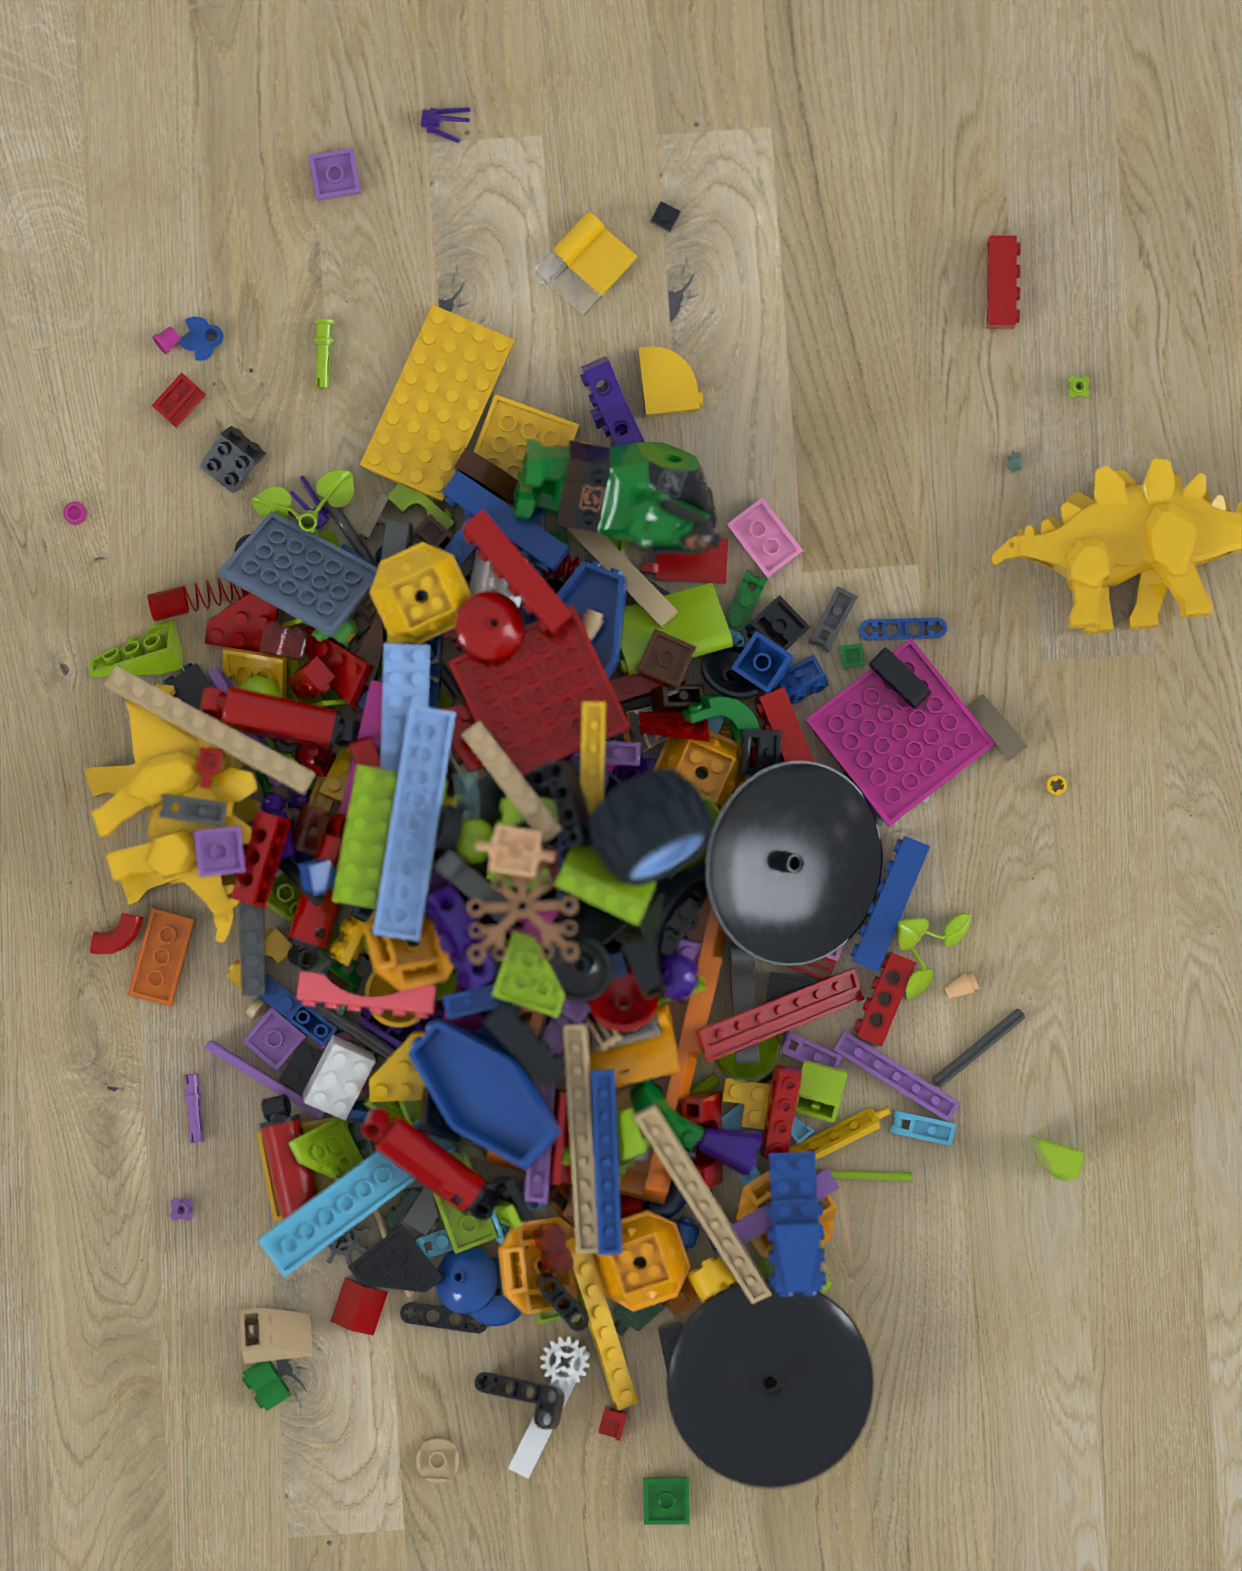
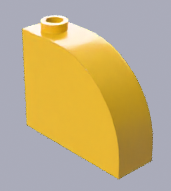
[638,346,704,418]

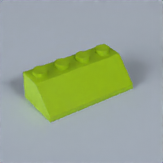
[553,847,657,925]
[1029,1135,1085,1182]

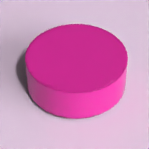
[64,502,87,525]

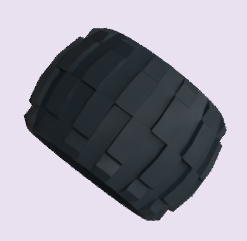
[588,769,713,886]

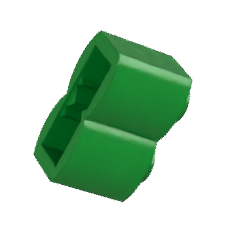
[242,1361,292,1411]

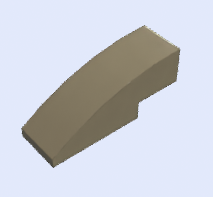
[967,695,1028,761]

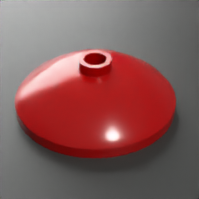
[455,591,524,660]
[589,968,658,1031]

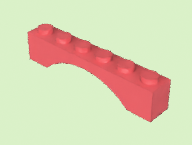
[296,972,439,1019]

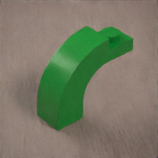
[682,694,760,744]
[630,1080,704,1149]

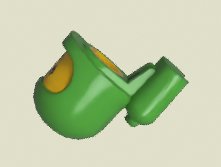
[311,617,359,649]

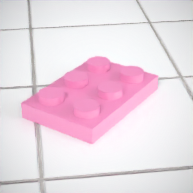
[726,497,803,579]

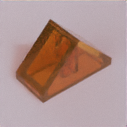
[663,1277,699,1317]

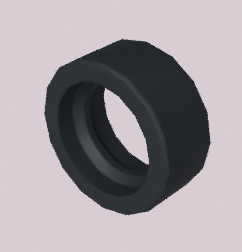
[434,805,464,850]

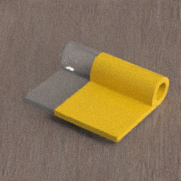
[533,211,638,316]

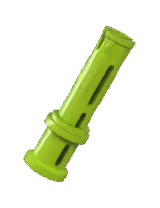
[314,319,335,389]

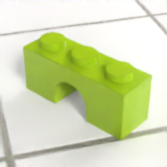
[387,483,456,532]

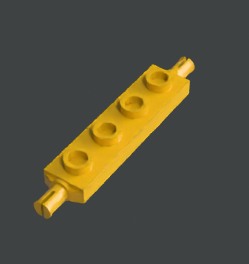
[789,1105,891,1160]

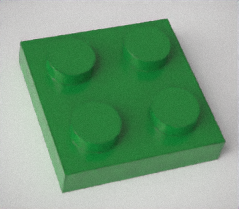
[643,1477,690,1525]

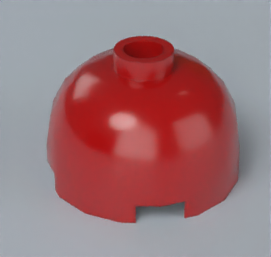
[295,744,336,777]

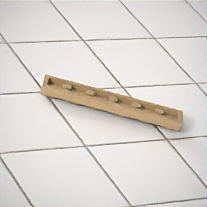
[461,721,562,844]

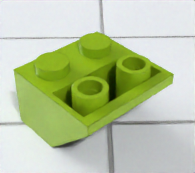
[795,1060,848,1123]
[616,1108,650,1163]

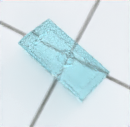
[454,771,481,819]

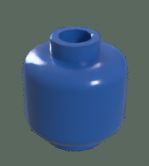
[673,1216,699,1251]

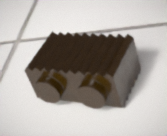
[651,684,704,711]

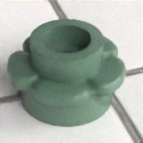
[1007,451,1021,473]

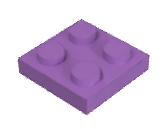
[309,148,361,201]
[194,826,245,877]
[242,1007,306,1071]

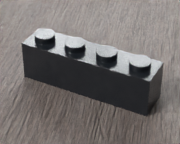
[482,1000,566,1090]

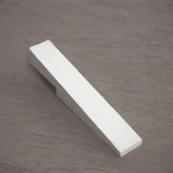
[508,1346,590,1479]

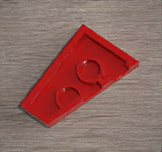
[441,703,487,773]
[639,710,710,742]

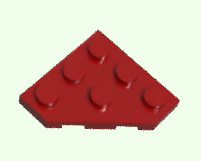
[205,592,278,654]

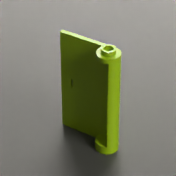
[619,583,733,676]

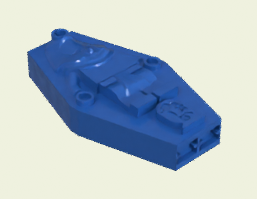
[535,560,628,679]
[408,1018,562,1170]

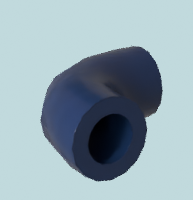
[643,1178,687,1219]

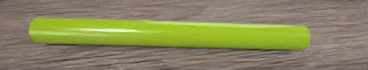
[821,1170,912,1181]

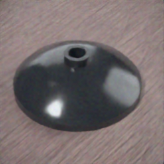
[700,645,762,699]
[546,934,613,1002]

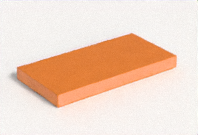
[128,907,196,1006]

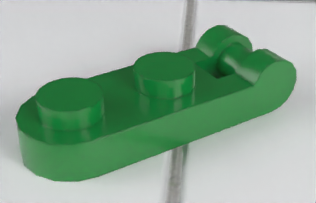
[725,569,768,632]

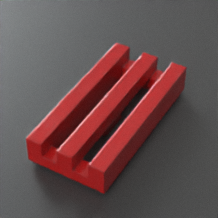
[786,957,836,980]

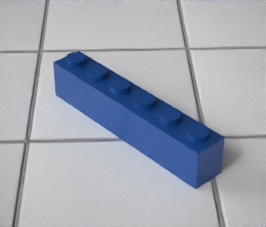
[442,470,570,572]
[850,836,930,972]

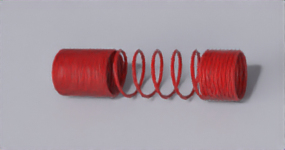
[147,577,249,622]

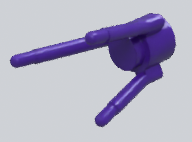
[421,108,471,143]
[288,476,330,530]

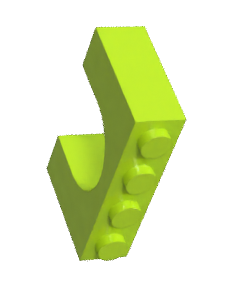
[487,795,560,895]

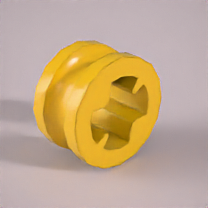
[1046,775,1067,795]

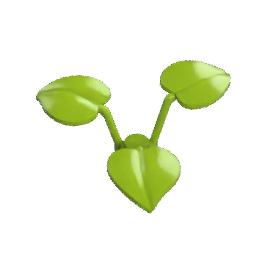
[251,469,354,547]
[895,913,971,1000]

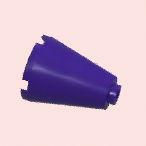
[696,1128,761,1176]

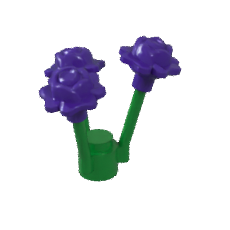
[256,770,310,815]

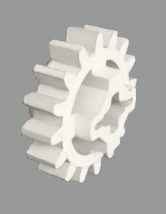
[540,1336,590,1387]

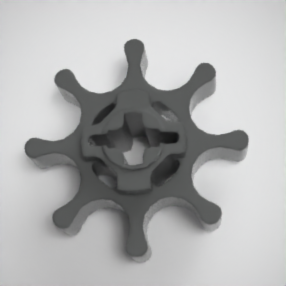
[327,1226,371,1266]

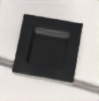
[650,201,681,232]

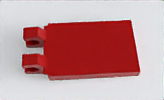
[641,538,728,584]

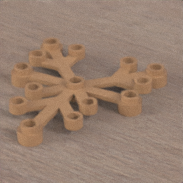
[467,828,580,965]

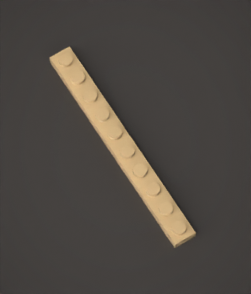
[104,666,315,795]
[563,1023,598,1254]
[634,1104,773,1304]

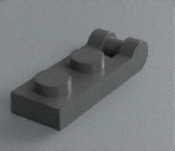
[808,586,858,652]
[159,794,227,826]

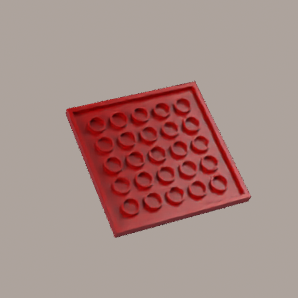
[448,605,631,777]

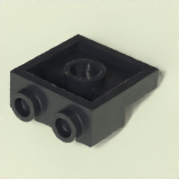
[745,595,811,651]

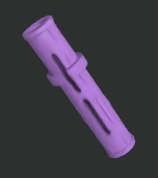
[184,1073,204,1143]

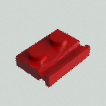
[151,372,207,428]

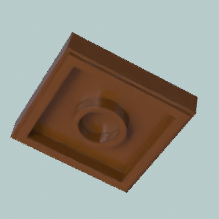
[636,629,696,689]

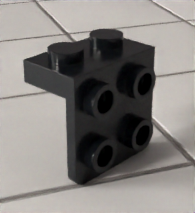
[200,426,266,493]

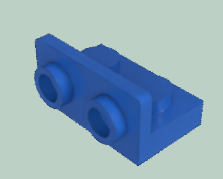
[778,655,829,705]

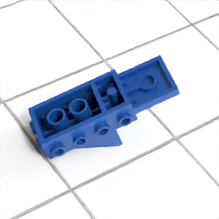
[767,1151,826,1297]

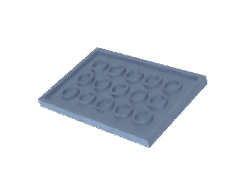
[219,511,377,637]

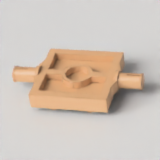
[475,825,555,879]

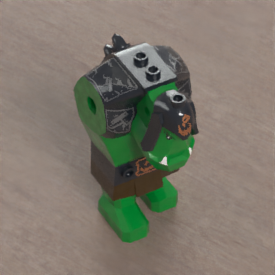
[513,439,720,555]

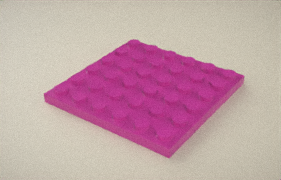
[805,638,995,827]

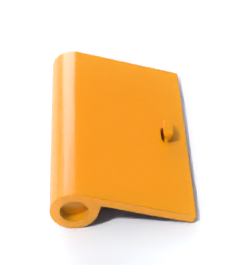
[563,1004,680,1088]

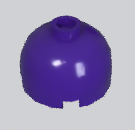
[661,953,698,1000]

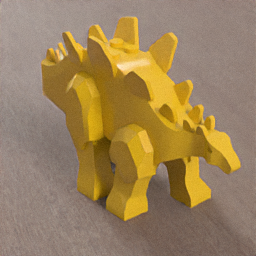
[990,458,1242,635]
[84,684,262,943]

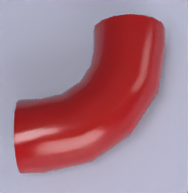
[90,913,143,955]

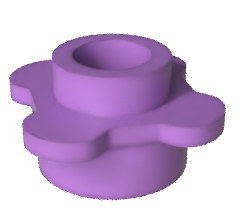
[170,1198,193,1221]

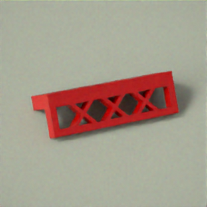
[549,1090,572,1185]

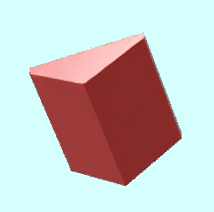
[331,1278,388,1336]

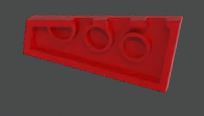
[299,626,373,706]

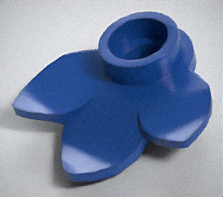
[179,317,223,361]

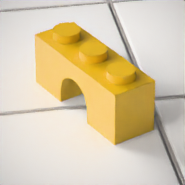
[227,928,294,990]

